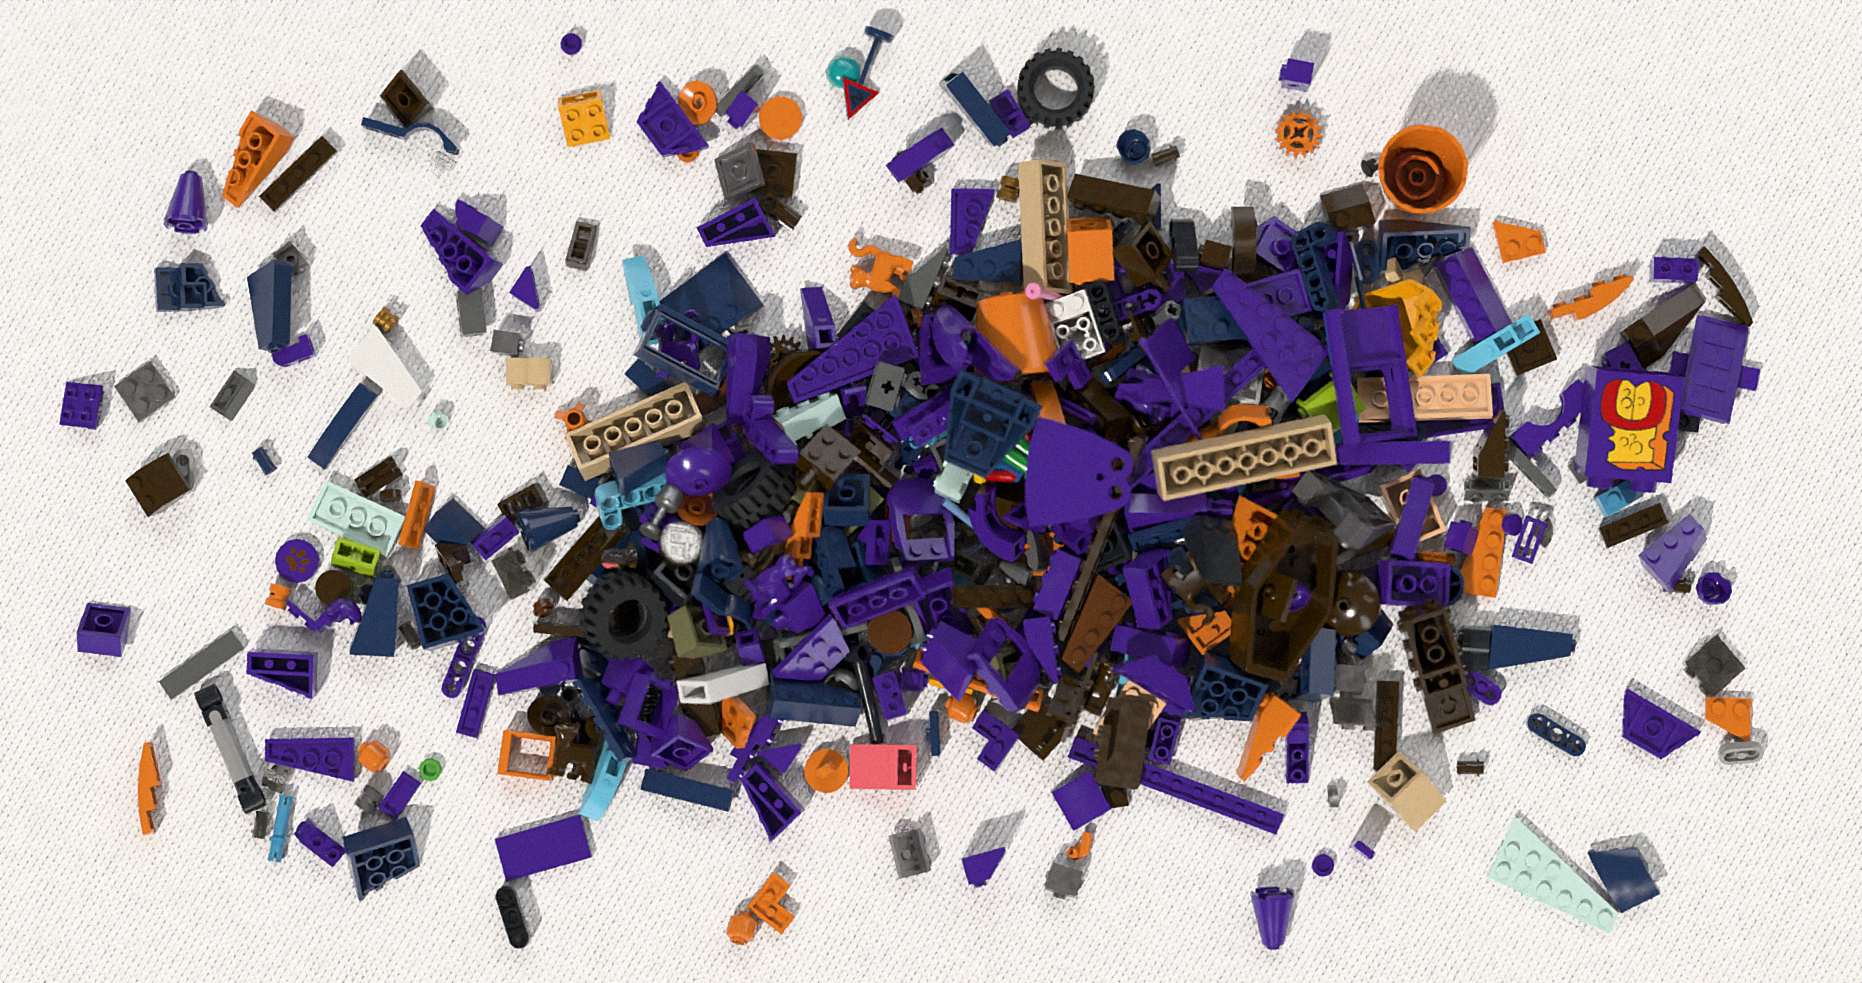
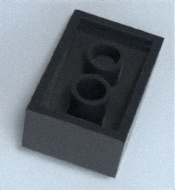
[1090,495,1133,574]
[1181,515,1243,587]
[648,526,705,608]

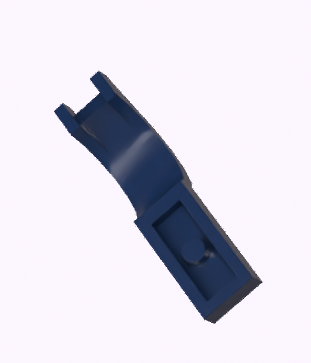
[361,117,459,156]
[691,573,757,631]

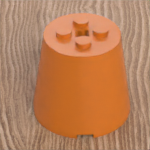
[1378,124,1468,214]
[974,291,1057,383]

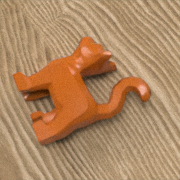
[848,237,914,298]

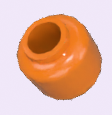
[945,694,979,724]
[357,740,391,773]
[726,911,757,946]

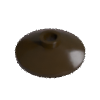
[527,696,571,736]

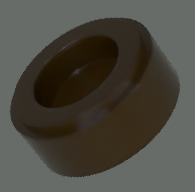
[379,489,402,502]

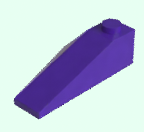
[420,208,504,295]
[495,637,583,696]

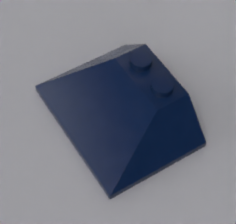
[659,253,764,353]

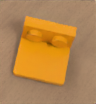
[558,89,610,147]

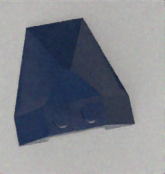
[944,370,1043,479]

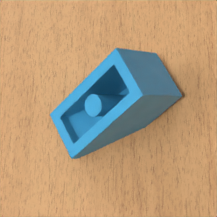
[1594,480,1643,517]

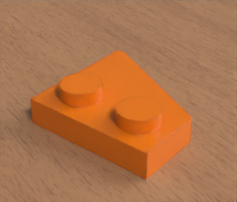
[1492,221,1546,264]
[1704,697,1751,741]

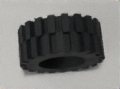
[1017,48,1095,129]

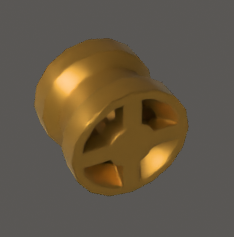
[372,307,400,334]

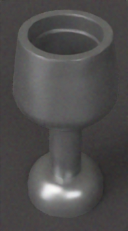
[639,484,685,540]

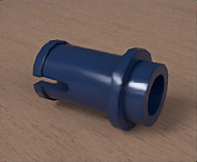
[251,446,277,476]

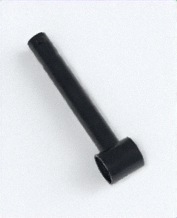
[844,642,885,745]

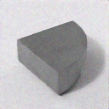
[1327,785,1339,808]

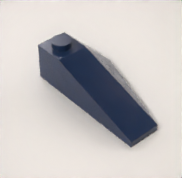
[1378,219,1471,271]

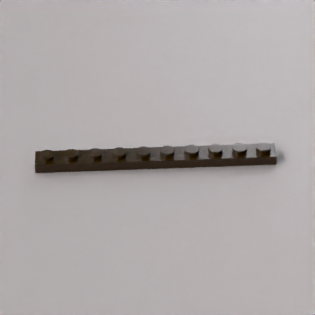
[1056,433,1149,641]

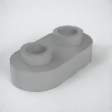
[172,450,196,495]
[1718,741,1764,765]

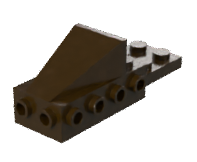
[1396,598,1476,734]

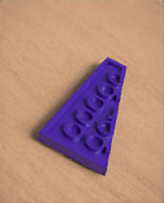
[1211,268,1329,403]
[786,294,919,403]

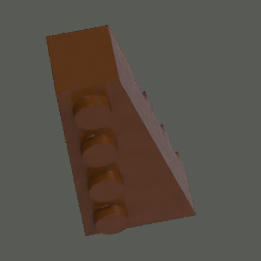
[1060,574,1132,673]

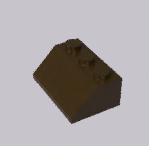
[1064,377,1130,447]

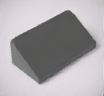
[209,370,256,421]

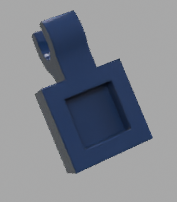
[895,439,924,475]

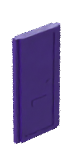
[1680,315,1749,424]

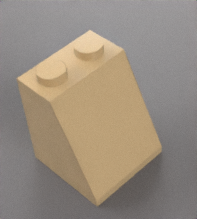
[1367,751,1447,832]

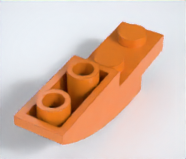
[1548,274,1634,322]

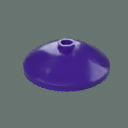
[665,447,732,496]

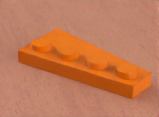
[1459,507,1508,598]

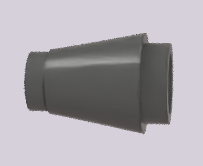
[999,559,1033,586]

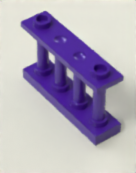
[891,384,954,447]

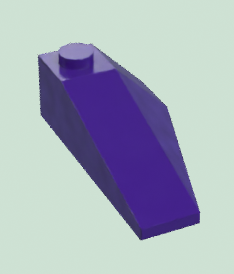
[726,333,770,425]

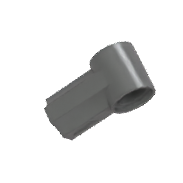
[1144,300,1182,334]

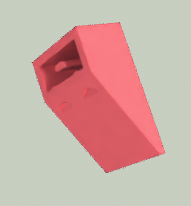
[849,744,917,790]

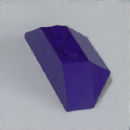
[1310,231,1353,320]
[1112,655,1195,712]

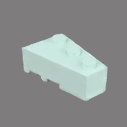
[772,391,846,444]
[933,461,973,504]

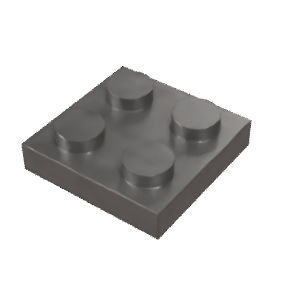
[714,143,765,201]
[114,361,176,423]

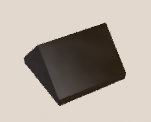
[379,69,433,128]

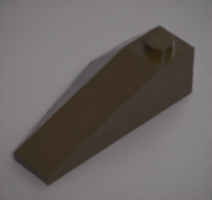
[1620,284,1705,369]

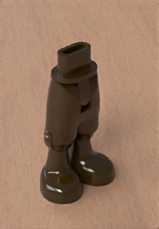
[739,503,798,575]

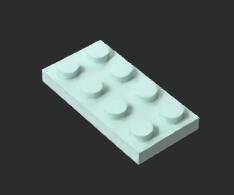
[307,480,405,557]

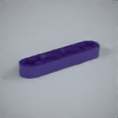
[441,617,487,698]

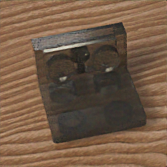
[492,547,536,600]

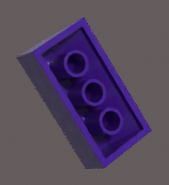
[1433,247,1512,345]
[828,565,926,629]

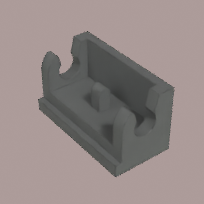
[455,289,487,338]

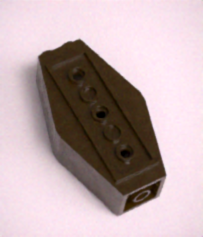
[1228,508,1339,682]

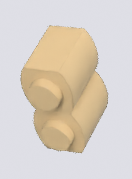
[506,358,552,391]

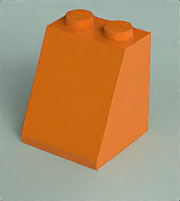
[1066,216,1114,285]

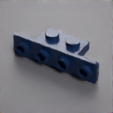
[812,520,856,597]

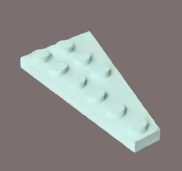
[1487,816,1619,934]

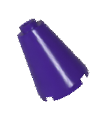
[163,170,208,234]
[1250,886,1295,950]

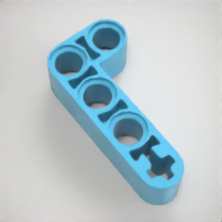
[595,473,667,530]

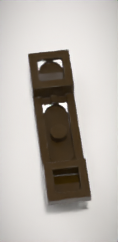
[1231,206,1256,283]

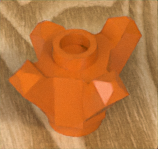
[554,402,591,440]

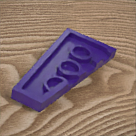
[265,738,355,782]

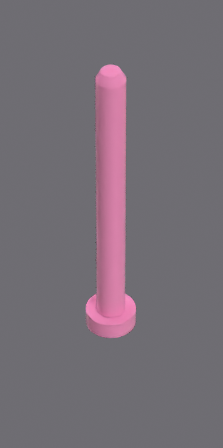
[1025,283,1067,301]

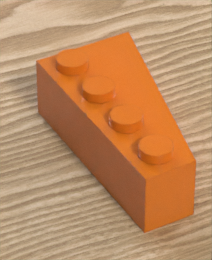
[1228,495,1278,593]

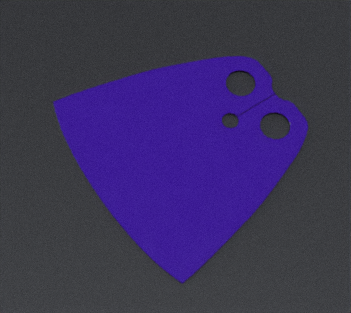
[1025,417,1133,526]

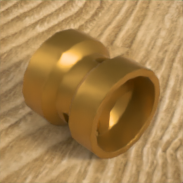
[996,175,1019,203]

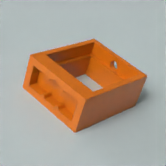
[497,730,557,781]

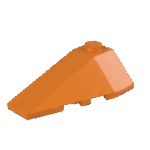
[222,111,295,208]
[1236,690,1301,782]

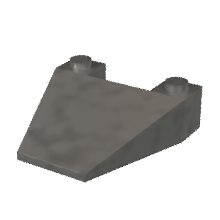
[1292,470,1396,549]

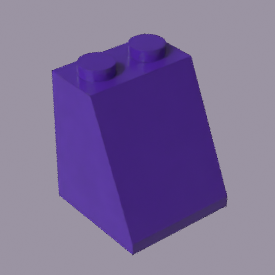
[921,621,978,702]

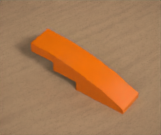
[1030,381,1065,424]
[784,492,824,579]
[138,742,162,835]

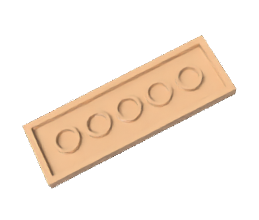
[1357,374,1493,423]

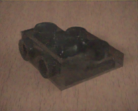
[1682,634,1746,697]

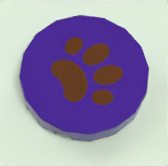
[275,539,320,583]

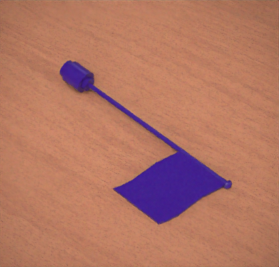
[1139,318,1238,500]

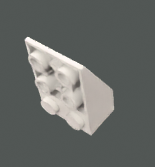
[1045,289,1106,360]

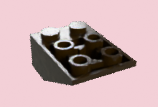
[1473,407,1509,478]

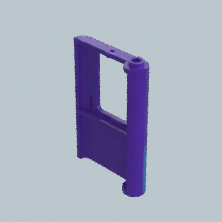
[1323,305,1418,449]

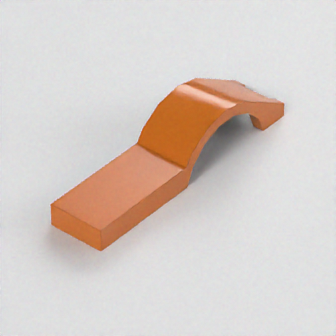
[1182,404,1272,444]

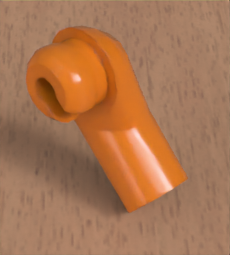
[1067,832,1093,860]

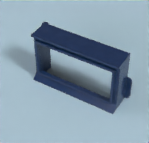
[633,303,727,397]

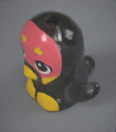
[601,541,637,571]

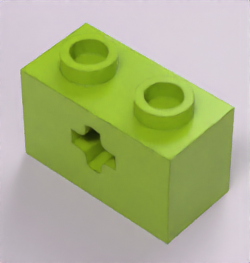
[331,537,381,578]

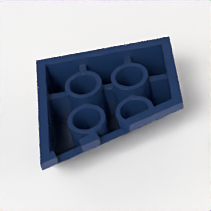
[407,573,486,651]
[1181,651,1268,721]
[342,817,420,902]

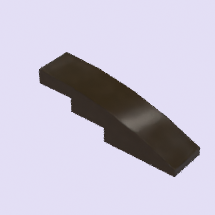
[1695,246,1754,328]

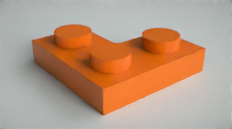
[746,872,795,935]

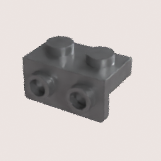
[888,828,931,879]

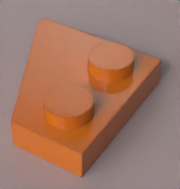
[1177,610,1232,655]

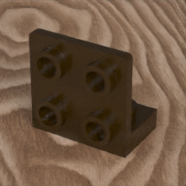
[1012,701,1067,761]

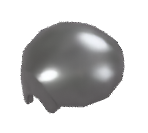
[824,668,859,692]

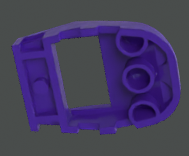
[887,478,955,564]
[967,618,1040,712]

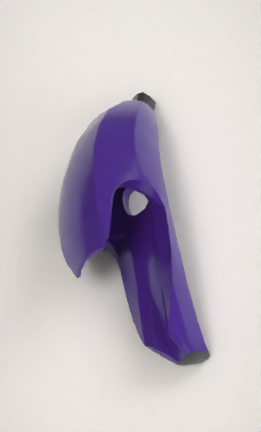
[932,302,1022,380]

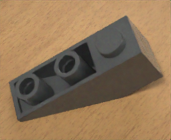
[898,248,950,312]

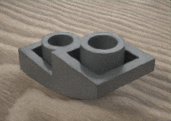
[1022,528,1048,572]

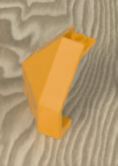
[1351,279,1442,377]

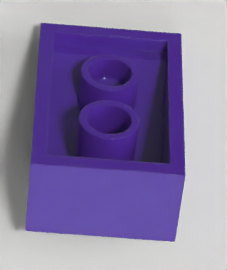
[1377,560,1451,606]
[913,567,974,637]

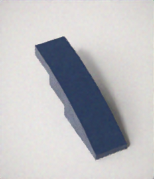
[307,382,378,470]
[640,768,735,812]

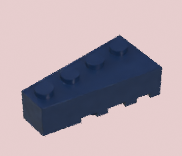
[766,668,862,727]

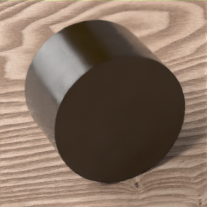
[315,570,354,605]

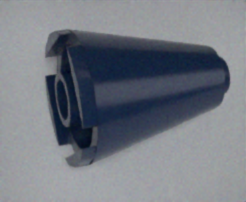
[517,506,580,553]
[698,517,743,582]

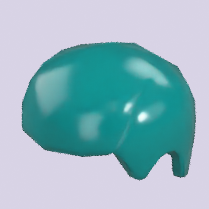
[826,56,861,89]

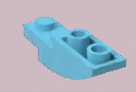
[622,255,663,345]
[1452,314,1540,375]
[578,736,631,821]

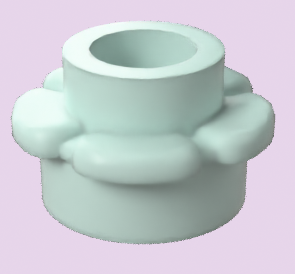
[428,409,449,430]

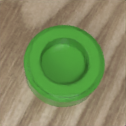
[419,759,442,781]

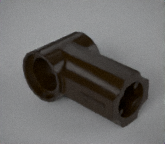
[760,194,803,232]

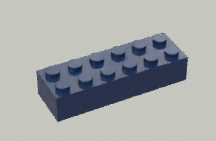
[1177,296,1314,346]

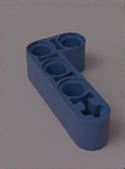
[1291,222,1339,312]

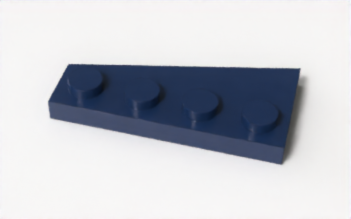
[572,677,637,762]

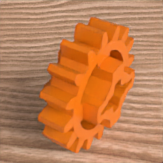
[1274,110,1322,158]

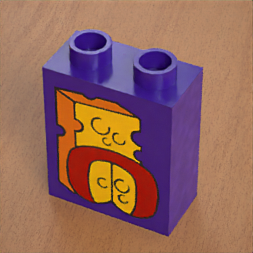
[1574,365,1684,493]

